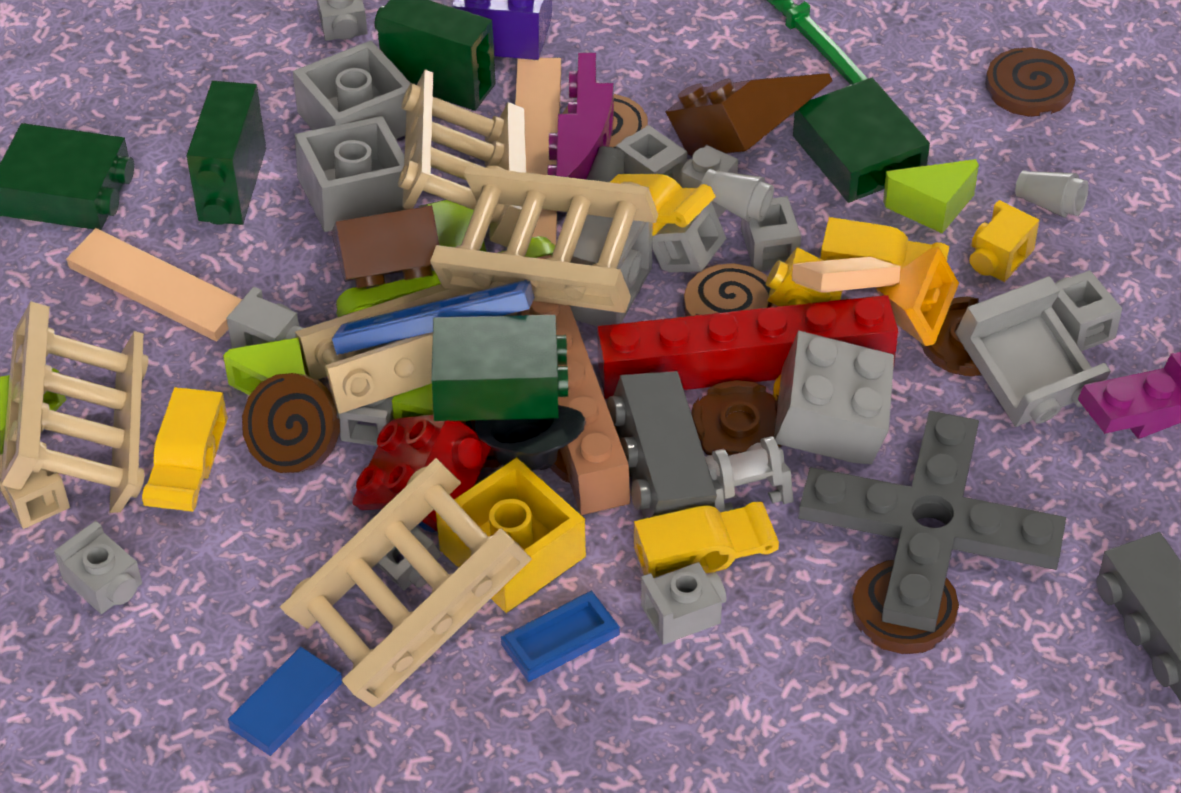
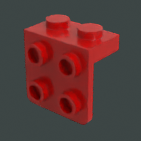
[352,414,491,532]

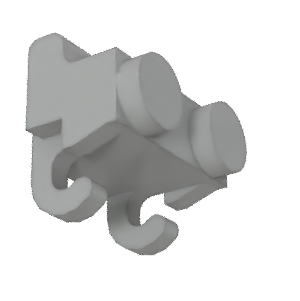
[705,436,793,513]

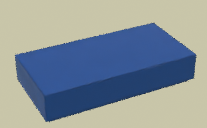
[501,590,620,682]
[228,646,343,756]

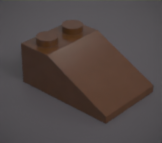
[665,73,833,157]
[331,205,439,289]

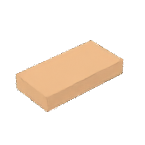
[792,257,901,292]

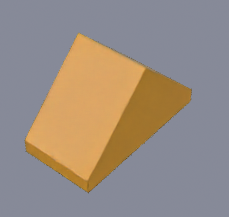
[875,247,959,346]

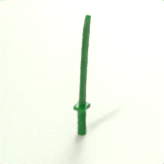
[767,0,868,85]

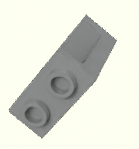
[955,276,1111,427]

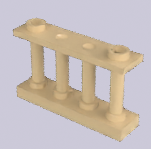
[398,70,526,247]
[430,166,658,313]
[295,284,517,414]
[1,301,148,513]
[280,458,532,708]

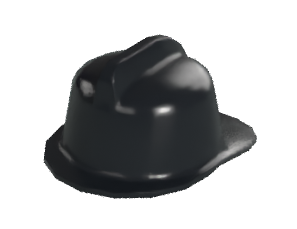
[474,405,586,471]

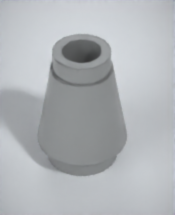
[701,169,774,222]
[1015,170,1089,218]

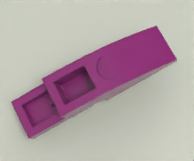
[547,53,614,212]
[1078,352,1181,439]

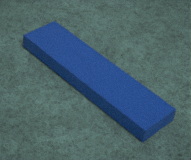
[332,280,535,355]

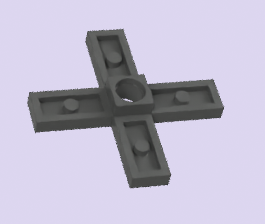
[798,410,1067,632]

